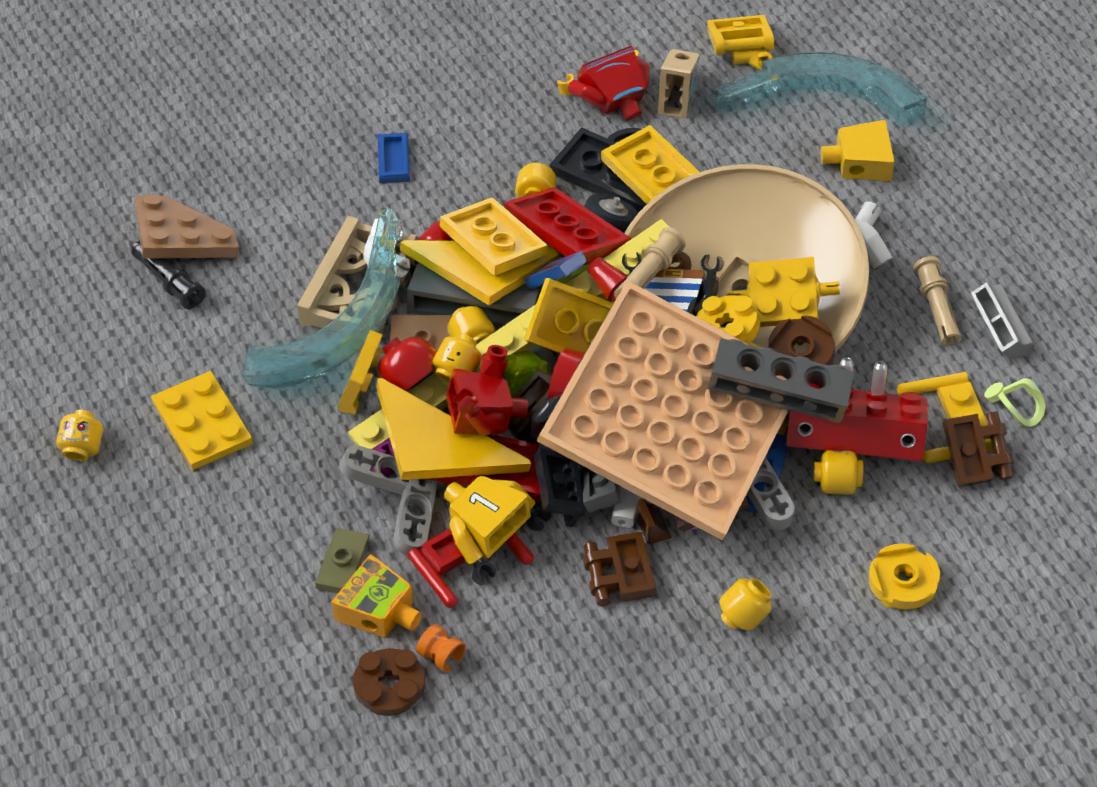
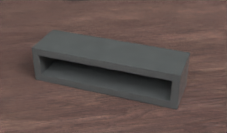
[407,264,541,328]

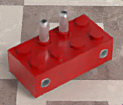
[786,358,928,461]

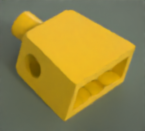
[820,120,894,181]

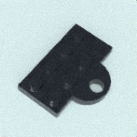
[550,127,647,212]

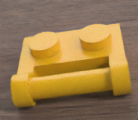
[707,15,774,56]
[338,330,383,415]

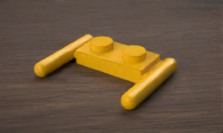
[897,372,994,463]

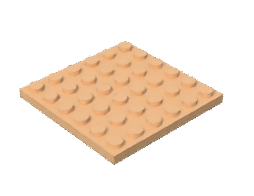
[537,280,789,540]

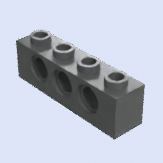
[707,338,855,423]

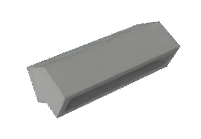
[971,282,1032,359]

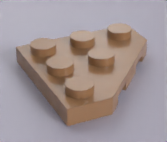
[134,194,239,258]

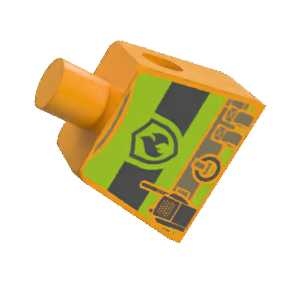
[331,555,422,638]

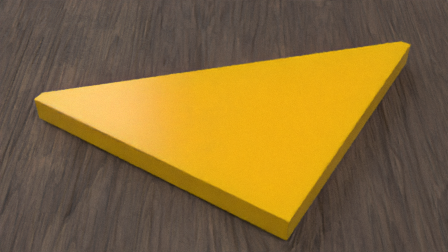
[400,240,566,305]
[376,378,531,480]

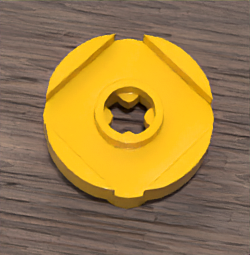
[696,295,760,344]
[868,544,940,610]

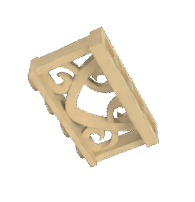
[297,216,419,341]

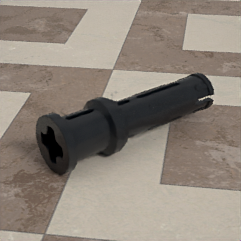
[131,240,206,310]

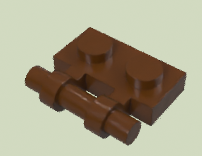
[942,411,1014,487]
[583,532,656,607]

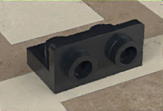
[533,448,586,527]

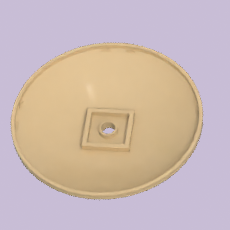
[612,164,870,354]

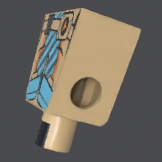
[658,49,700,119]

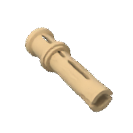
[614,227,686,299]
[913,256,962,346]

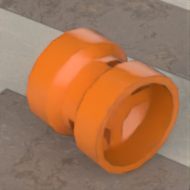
[416,624,466,673]

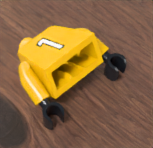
[444,476,551,585]

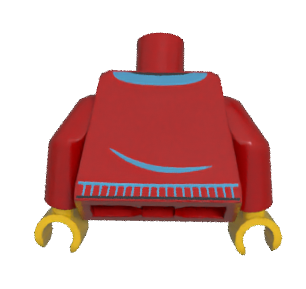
[557,45,650,121]

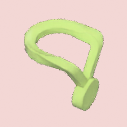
[984,378,1046,427]

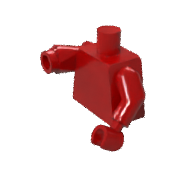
[446,345,528,436]

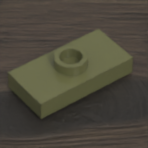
[315,528,370,593]

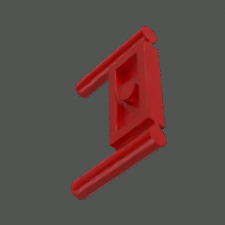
[407,529,534,608]

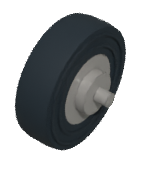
[584,194,638,233]

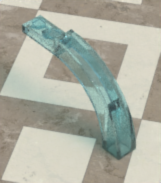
[715,52,927,127]
[242,208,402,389]

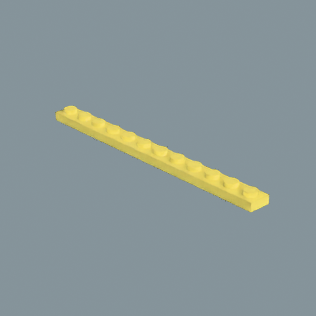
[348,219,669,449]

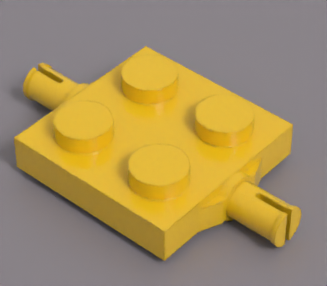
[727,257,840,327]

